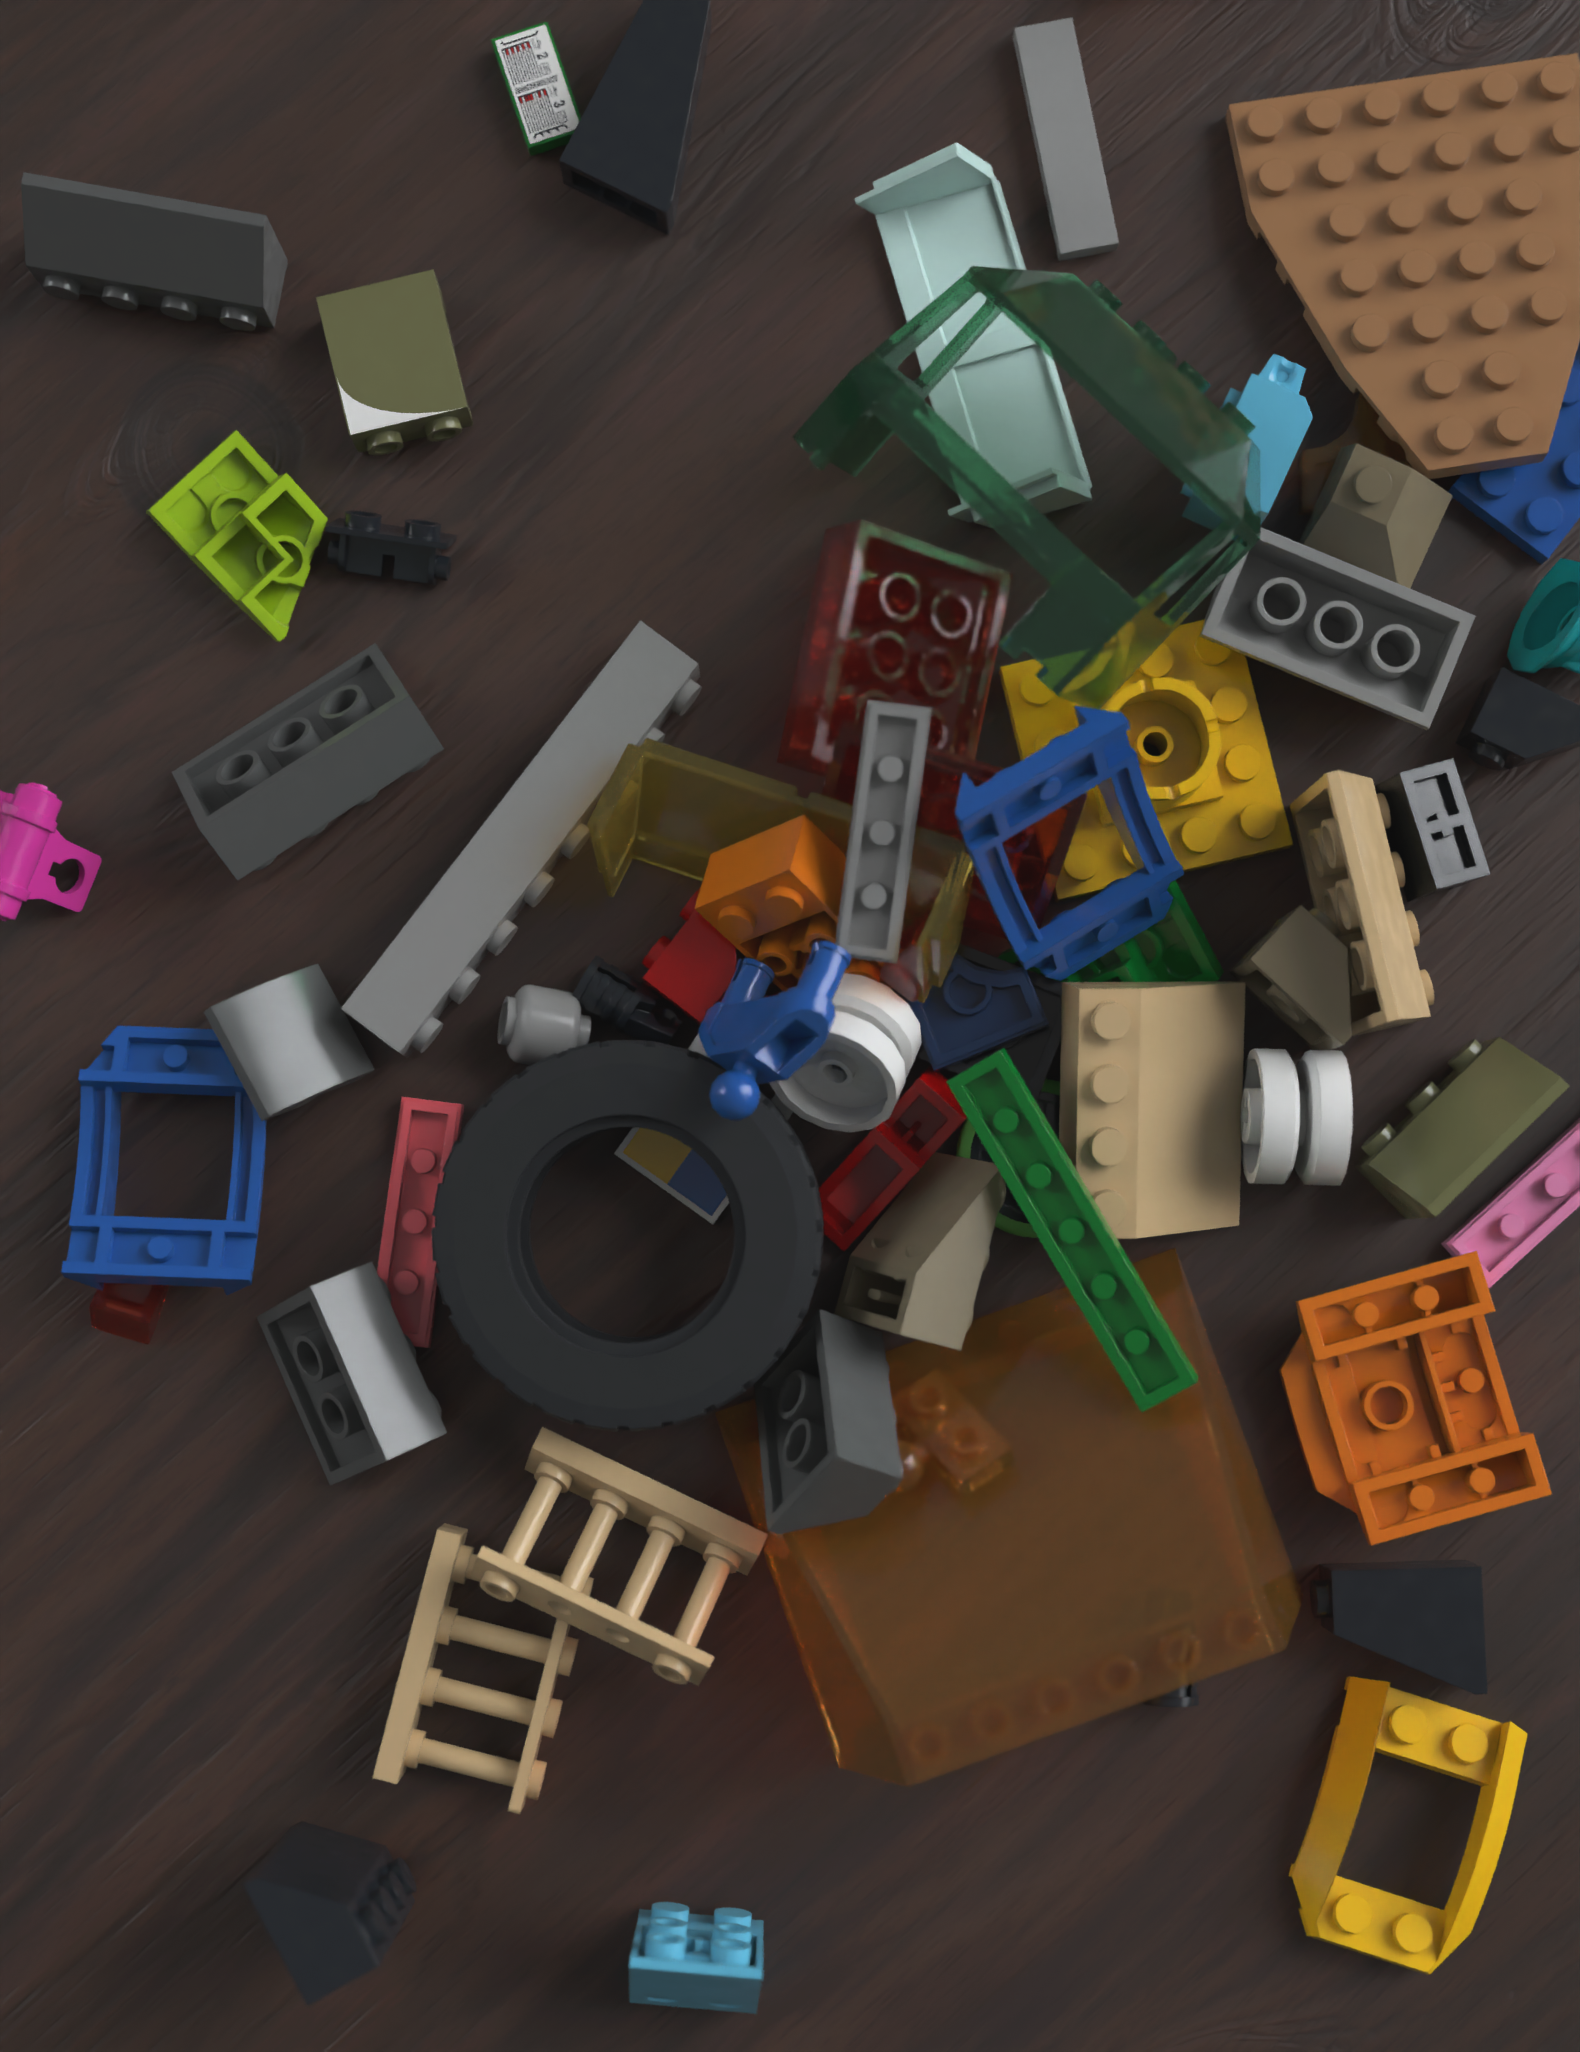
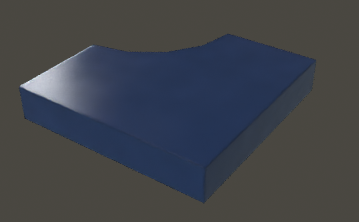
[898,934,1049,1073]

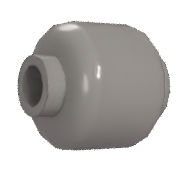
[497,984,591,1065]

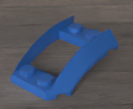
[955,706,1184,981]
[61,1026,267,1296]

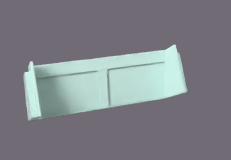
[854,143,1092,528]

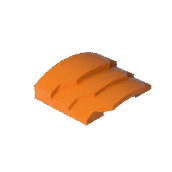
[1279,1251,1552,1545]

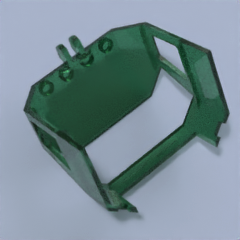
[792,266,1261,709]

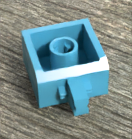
[1180,354,1313,541]

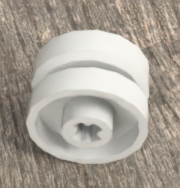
[769,973,922,1133]
[1240,1048,1353,1186]

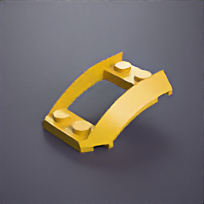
[1289,1676,1528,1975]

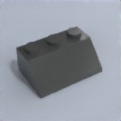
[257,1261,447,1486]
[754,1309,903,1534]

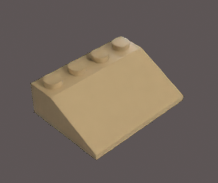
[1290,770,1434,1036]
[1059,981,1245,1239]

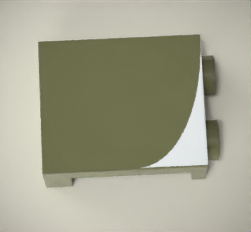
[316,269,473,455]

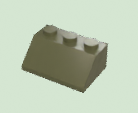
[1355,1037,1570,1219]

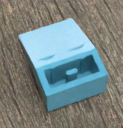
[629,1902,763,2014]

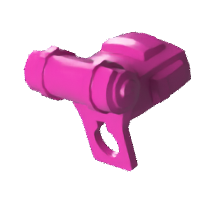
[0,782,102,921]

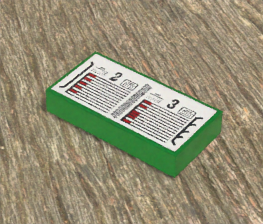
[491,21,581,156]

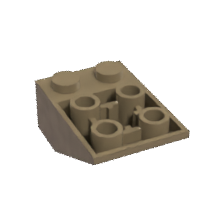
[834,1152,1006,1351]

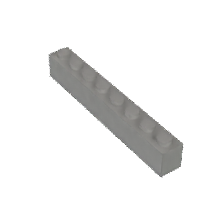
[341,620,702,1058]

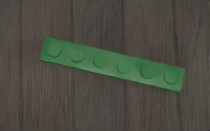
[947,1048,1199,1413]

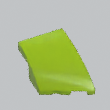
[146,430,328,642]

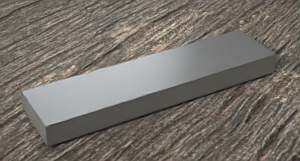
[1013,18,1119,261]
[835,700,932,964]

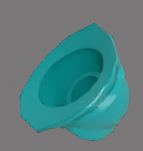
[1507,558,1580,674]

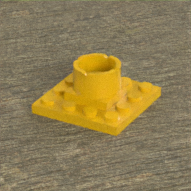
[999,620,1293,902]

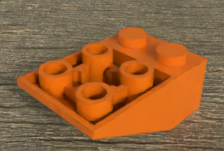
[695,814,907,992]

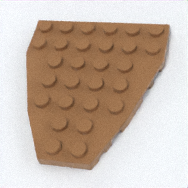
[1226,53,1580,479]

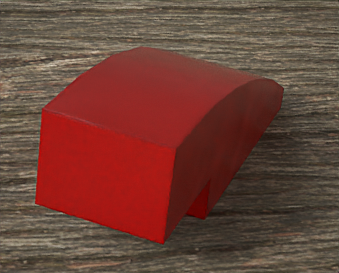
[819,1065,967,1251]

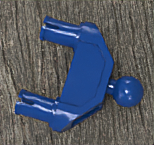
[698,941,852,1121]

